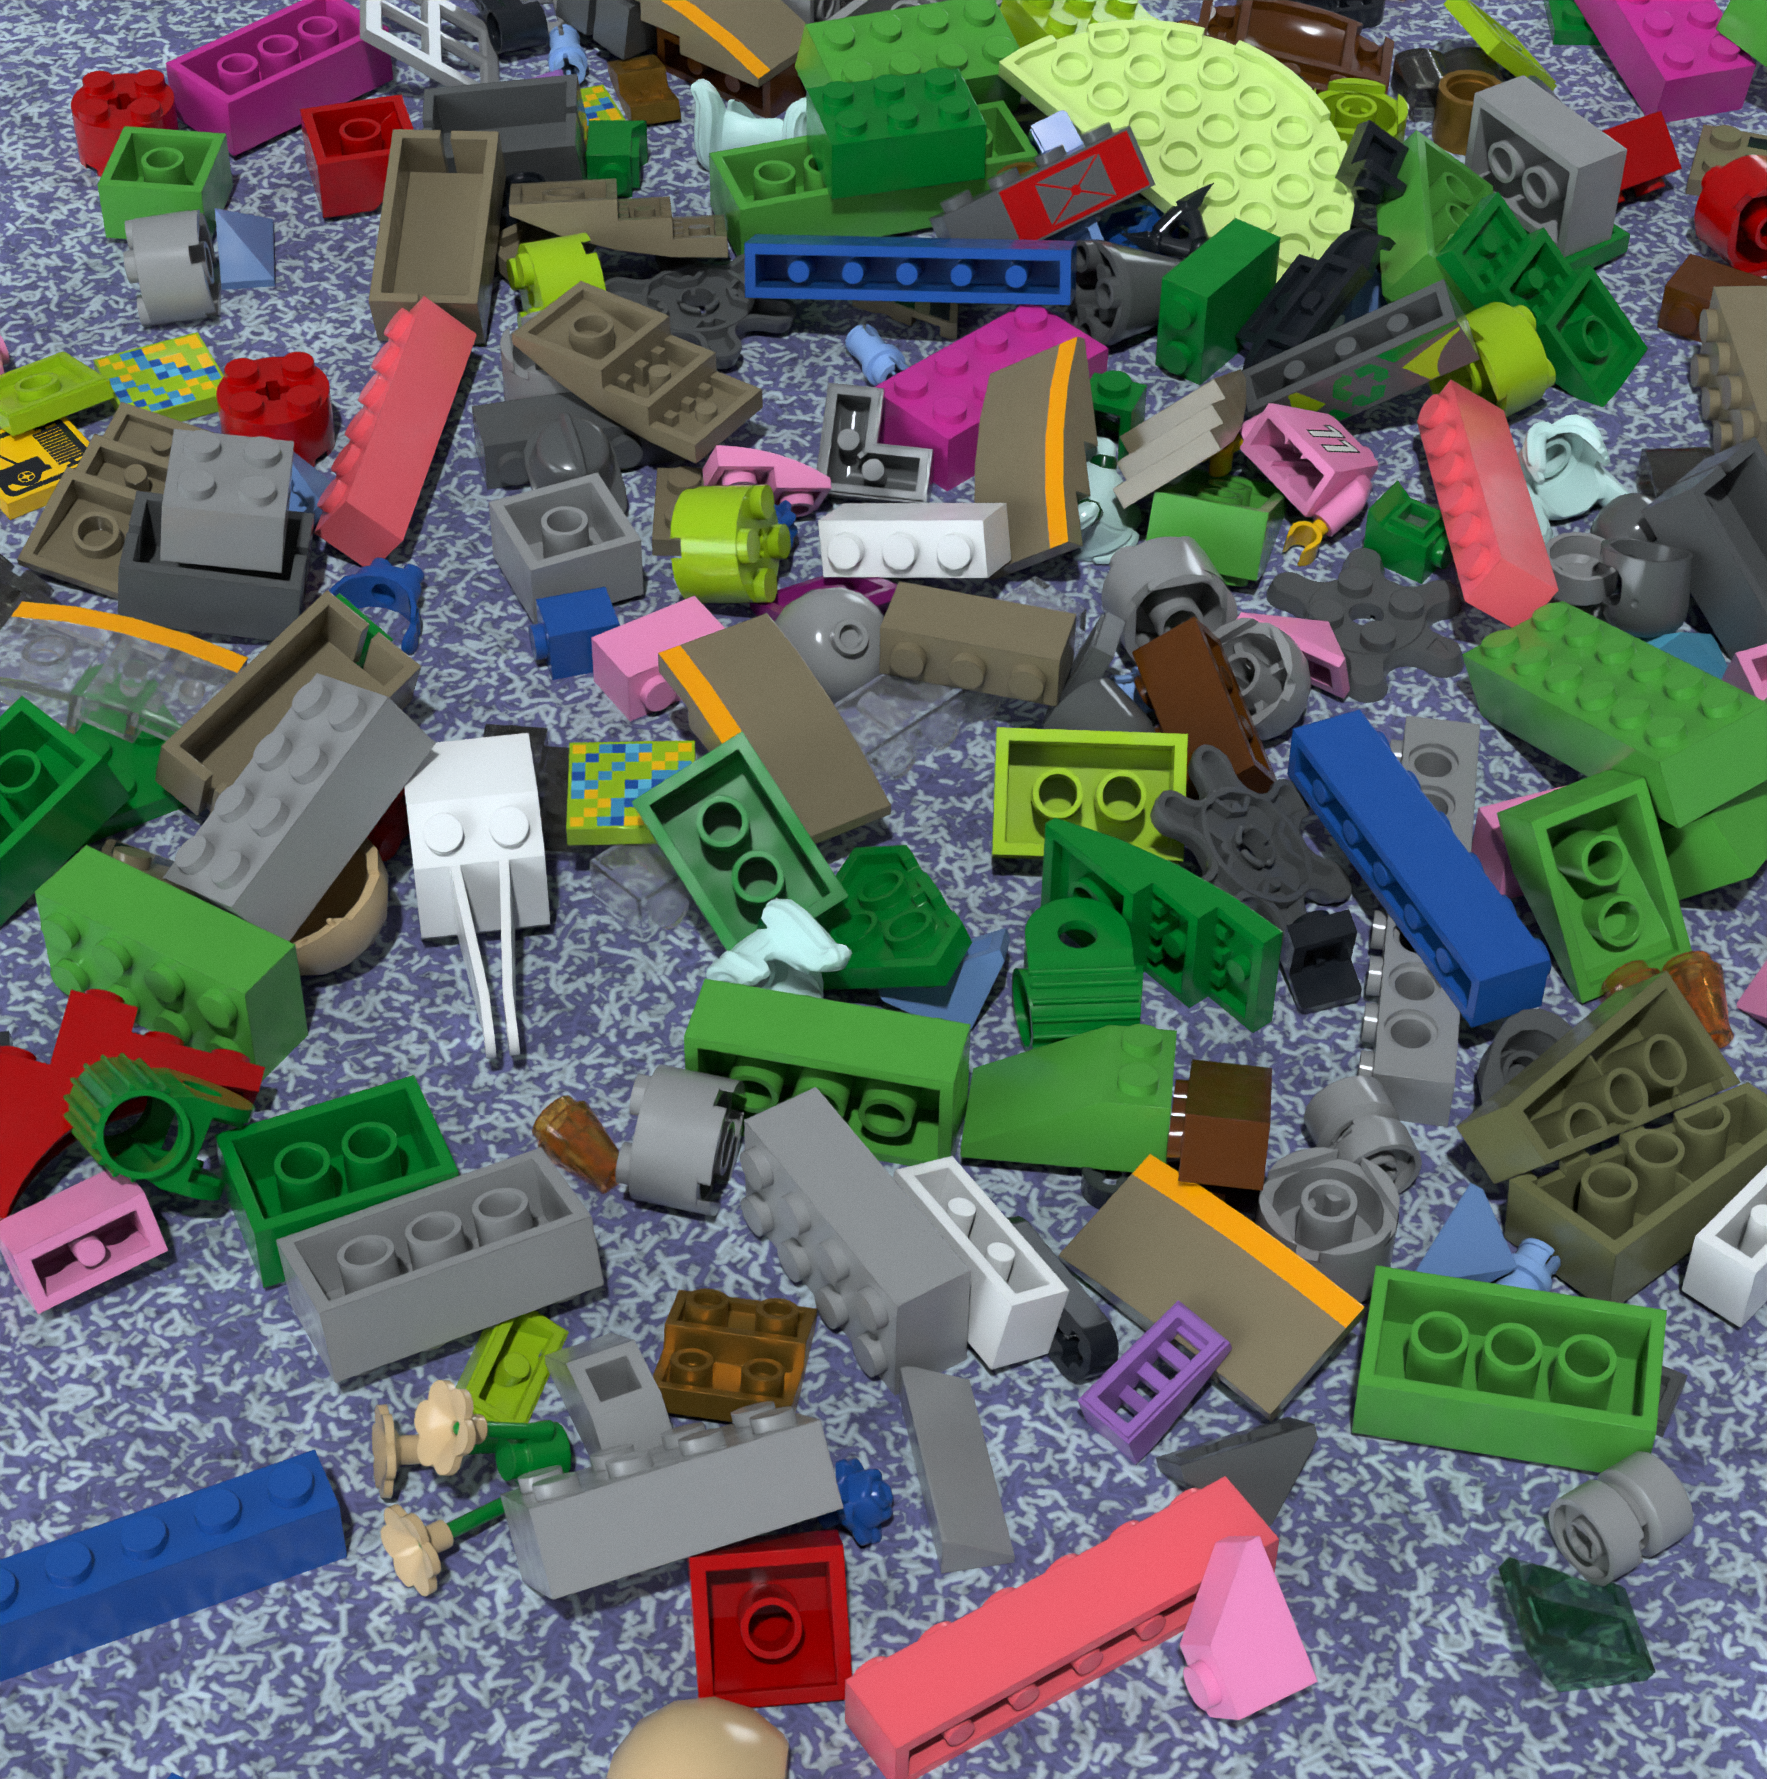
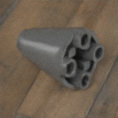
[1055,239,1183,347]

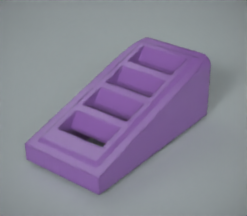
[1077,1300,1232,1465]

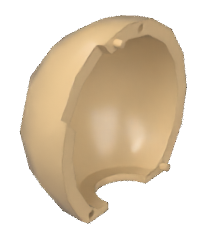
[289,837,388,976]
[606,1697,790,1779]

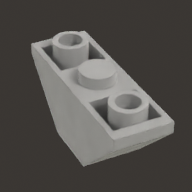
[545,1333,672,1456]

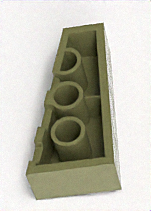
[1456,970,1741,1184]
[1504,1082,1767,1303]

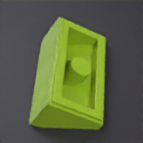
[456,1310,569,1423]

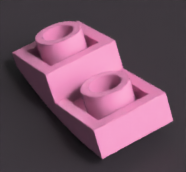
[702,445,832,517]

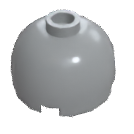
[774,587,885,708]
[1213,618,1311,742]

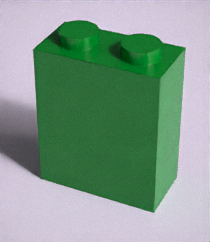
[1155,218,1281,385]

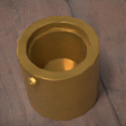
[1432,69,1502,156]

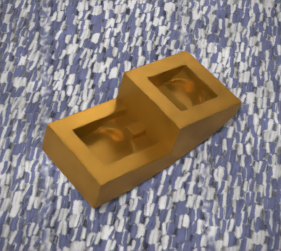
[607,54,681,124]

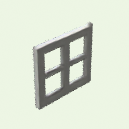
[360,0,500,87]

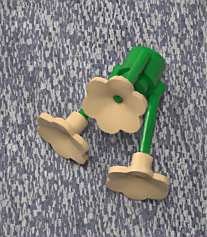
[372,1380,571,1596]

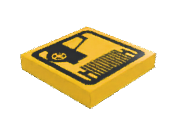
[0,416,90,520]

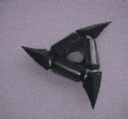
[1120,183,1214,259]

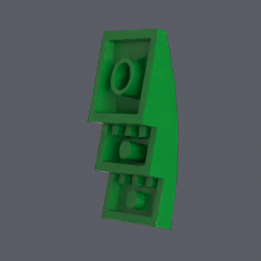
[1436,191,1648,407]
[1041,817,1283,1033]

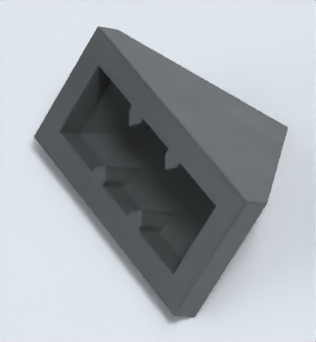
[1156,1417,1318,1526]

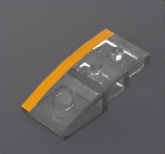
[0,601,248,743]

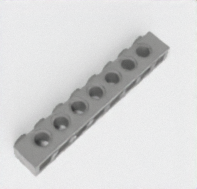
[1358,716,1480,1127]

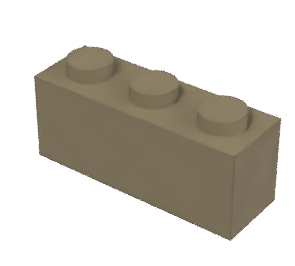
[879,581,1076,707]

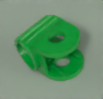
[1012,897,1144,1051]
[63,1053,255,1201]

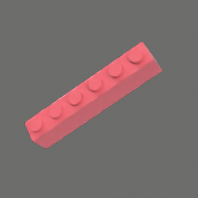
[314,296,477,566]
[1417,380,1559,628]
[845,1476,1279,1779]

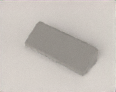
[899,1366,1015,1574]

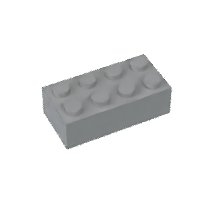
[163,673,436,941]
[740,1087,971,1396]
[276,1147,604,1383]
[500,1401,843,1600]

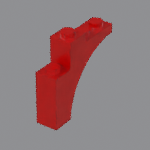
[0,989,265,1220]

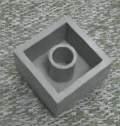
[160,429,294,573]
[489,472,644,624]

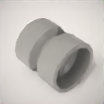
[1545,532,1618,623]
[1303,1075,1422,1194]
[1548,1451,1694,1586]

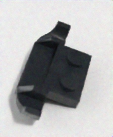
[1235,228,1396,370]

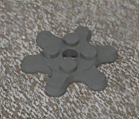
[604,254,796,369]
[1266,548,1464,703]
[1150,744,1352,950]

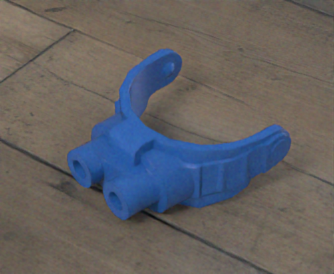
[329,557,424,656]

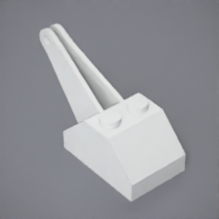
[404,733,550,1059]

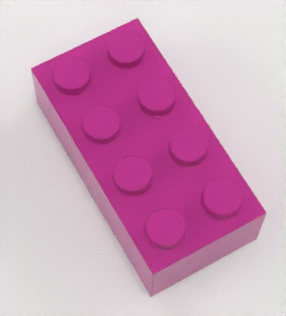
[166,0,393,156]
[1574,0,1756,123]
[874,304,1109,491]

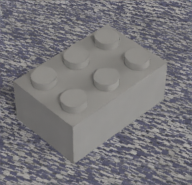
[1464,75,1627,257]

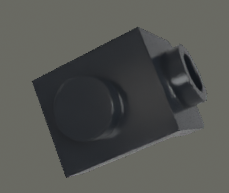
[1335,120,1409,206]
[1280,909,1362,1014]

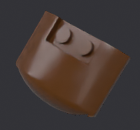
[1198,0,1395,94]

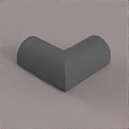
[816,383,934,503]

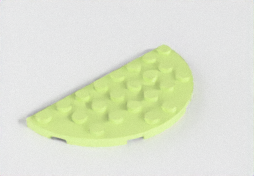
[999,20,1355,283]

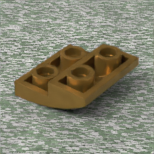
[653,1288,817,1422]

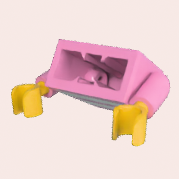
[1202,403,1378,566]

